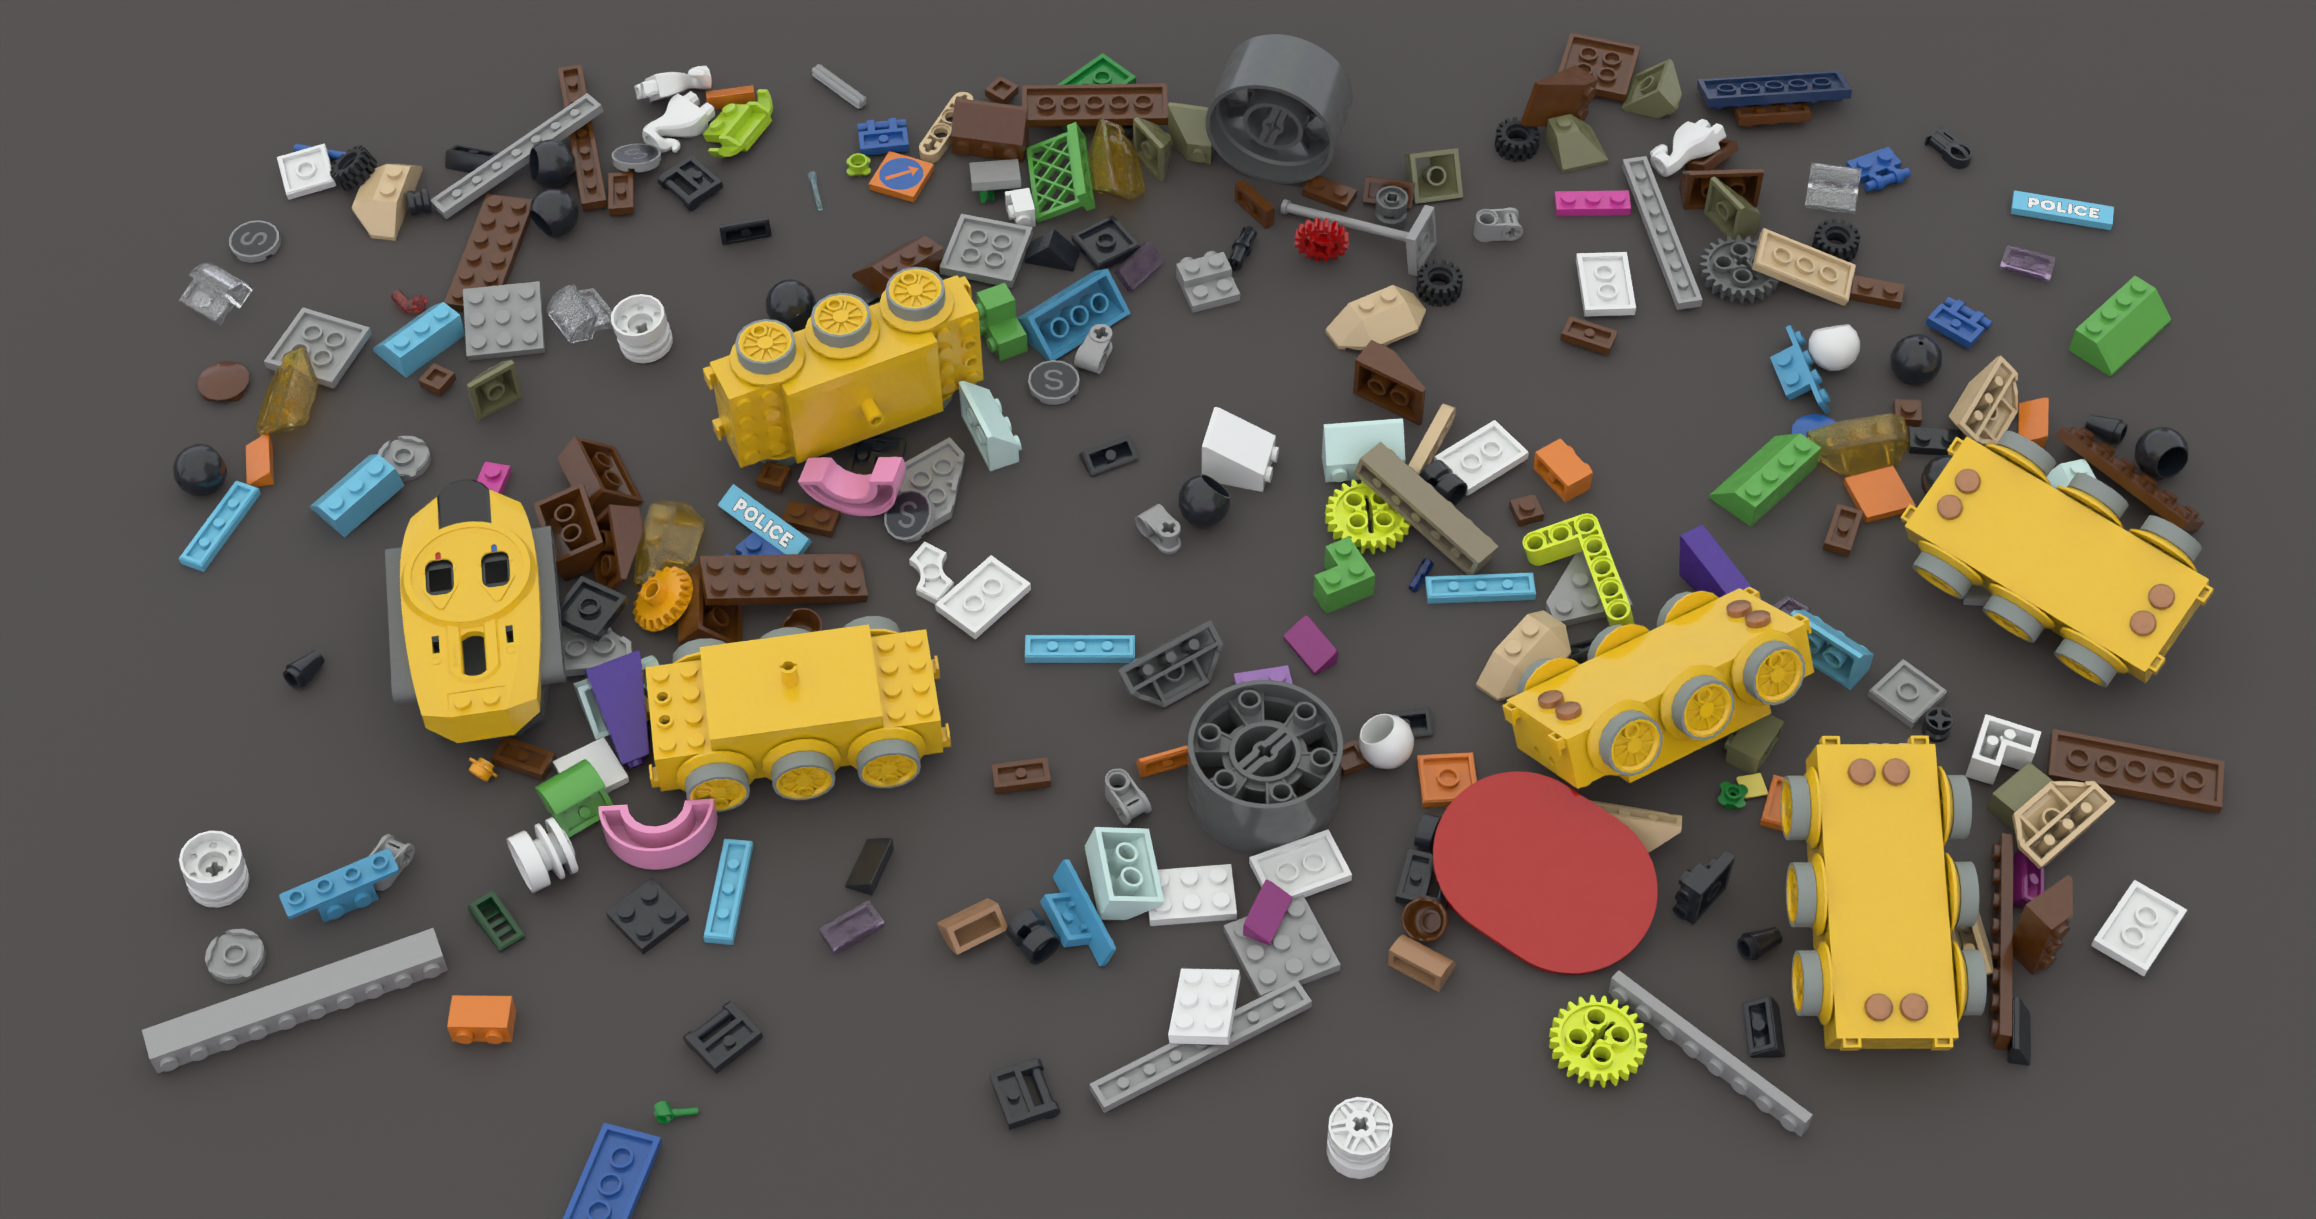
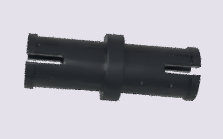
[1228,226,1257,271]

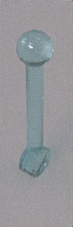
[807,171,822,210]

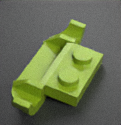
[703,89,773,158]

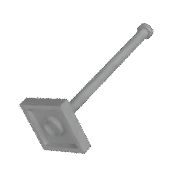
[1280,199,1437,276]

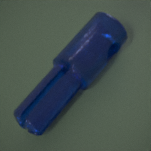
[1409,558,1434,592]

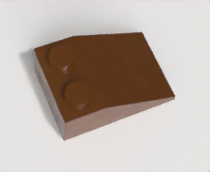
[1520,65,1598,127]
[1353,340,1426,426]
[592,505,644,590]

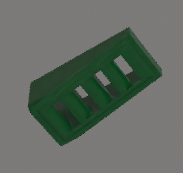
[468,890,525,952]

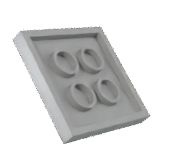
[939,214,1033,288]
[463,281,545,361]
[264,307,372,389]
[1224,895,1341,998]

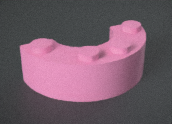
[798,457,906,516]
[598,798,718,870]

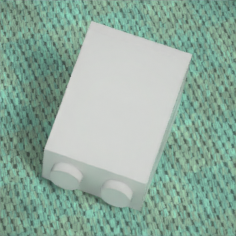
[1202,407,1279,492]

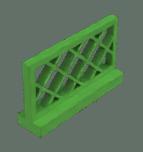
[1026,122,1096,223]

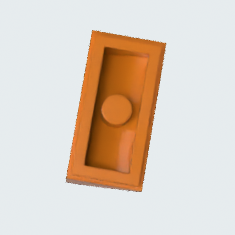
[705,85,756,110]
[2018,398,2049,449]
[246,433,274,487]
[1135,745,1188,778]

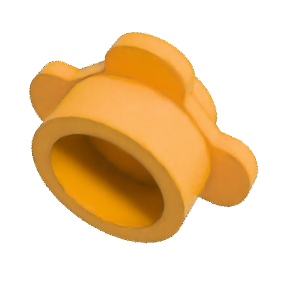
[468,757,498,782]

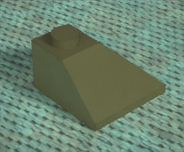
[1622,59,1682,119]
[1168,102,1215,164]
[1545,114,1609,173]
[1133,117,1173,183]
[1404,148,1463,204]
[1704,176,1761,240]
[467,360,523,421]

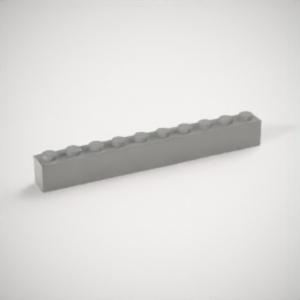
[142,928,448,1074]

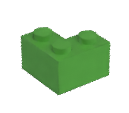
[975,283,1028,361]
[1313,537,1375,614]

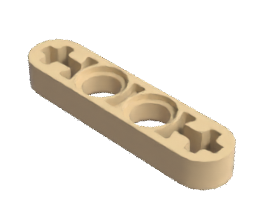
[919,92,973,163]
[1409,403,1456,475]

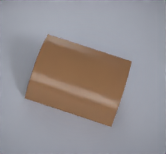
[936,898,1007,955]
[1388,934,1456,992]

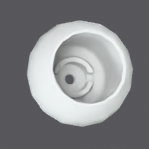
[1808,324,1860,371]
[1358,714,1414,769]

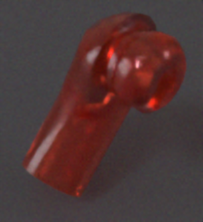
[391,290,427,313]

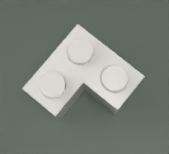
[1965,714,2041,785]

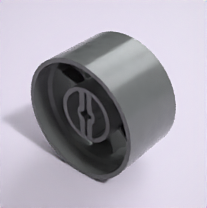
[1205,34,1353,184]
[1188,680,1343,855]

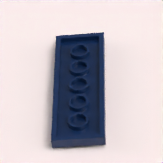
[1697,70,1852,110]

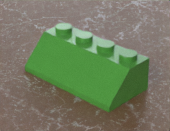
[2068,276,2171,377]
[1709,433,1821,527]

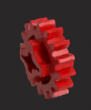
[1294,217,1349,262]

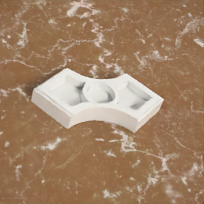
[909,541,954,604]

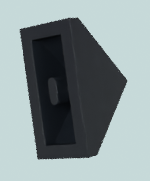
[1025,229,1079,272]

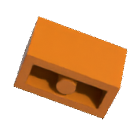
[1533,438,1593,503]
[447,995,517,1044]

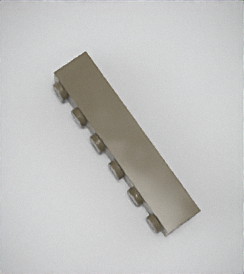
[1354,442,1499,575]

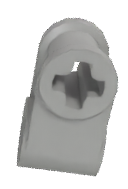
[1473,207,1523,242]
[1074,324,1113,374]
[1135,504,1181,554]
[1105,769,1152,825]
[369,834,415,891]

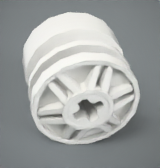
[611,294,673,364]
[507,817,578,893]
[179,831,250,908]
[1326,1097,1393,1179]

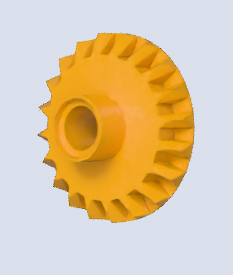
[632,566,693,632]

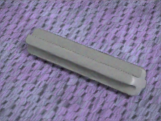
[812,64,867,109]

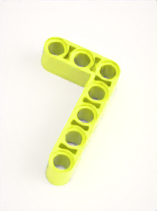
[1523,513,1635,626]

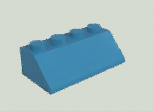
[1017,269,1131,361]

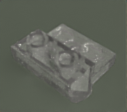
[1805,162,1861,214]
[179,263,254,325]
[546,284,613,343]

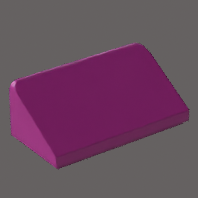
[1283,615,1338,675]
[2013,850,2044,909]
[1243,879,1293,945]

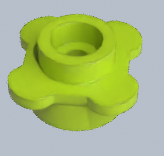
[846,153,871,176]

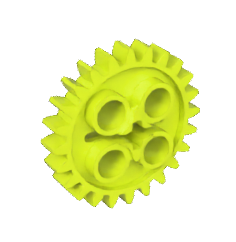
[1325,479,1411,554]
[1549,995,1647,1088]

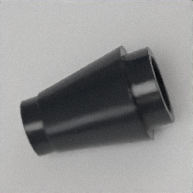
[2085,414,2128,444]
[283,651,325,689]
[1737,927,1782,961]

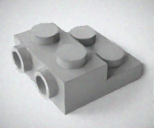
[1176,251,1240,313]

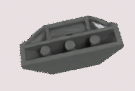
[1117,620,1223,708]

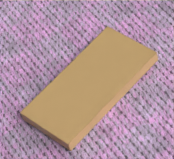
[1752,228,1856,306]

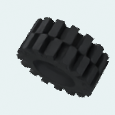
[1495,117,1540,162]
[330,145,378,191]
[1812,219,1860,262]
[1416,260,1463,307]

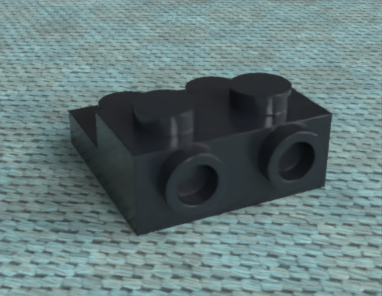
[1673,850,1735,925]

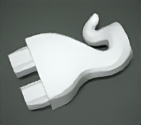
[634,66,712,102]
[642,91,715,153]
[1650,119,1726,177]

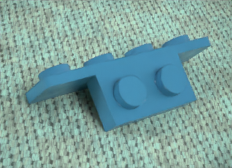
[1770,325,1831,415]
[279,848,400,923]
[1040,859,1116,966]

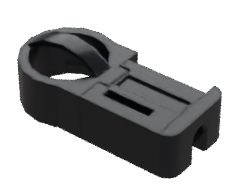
[1925,126,1973,169]

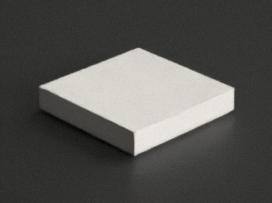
[277,143,336,200]
[553,737,630,793]

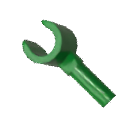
[979,190,995,203]
[654,1101,698,1124]

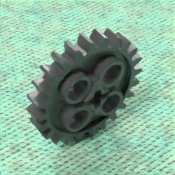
[1698,235,1780,304]

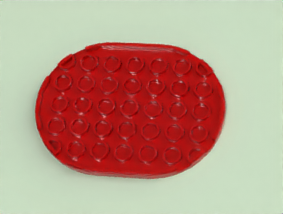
[1433,772,1658,976]

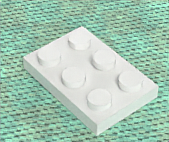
[1576,252,1636,317]
[1434,420,1529,496]
[935,555,1031,639]
[1249,829,1352,899]
[1148,864,1237,926]
[2091,880,2187,976]
[1168,968,1241,1045]

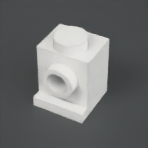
[1005,188,1036,227]

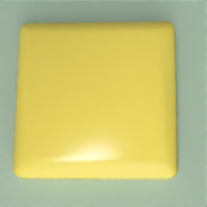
[1736,773,1768,799]

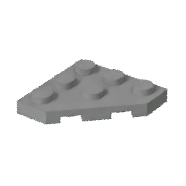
[898,437,965,530]
[1545,551,1632,626]
[562,626,633,677]

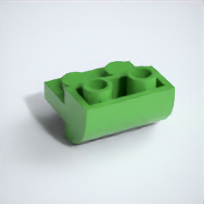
[535,759,613,838]

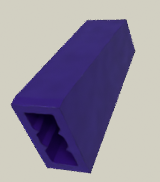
[1679,525,1762,600]
[585,650,649,769]

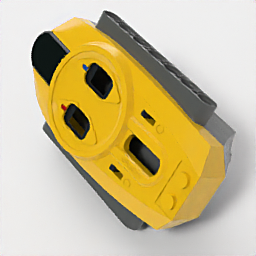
[385,480,566,745]

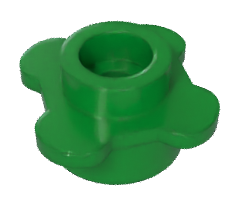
[1718,781,1748,810]

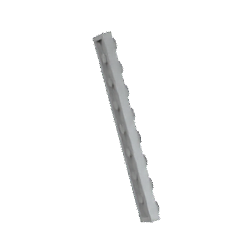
[430,93,604,219]
[1622,156,1703,310]
[1608,970,1813,1137]
[1089,979,1312,1113]

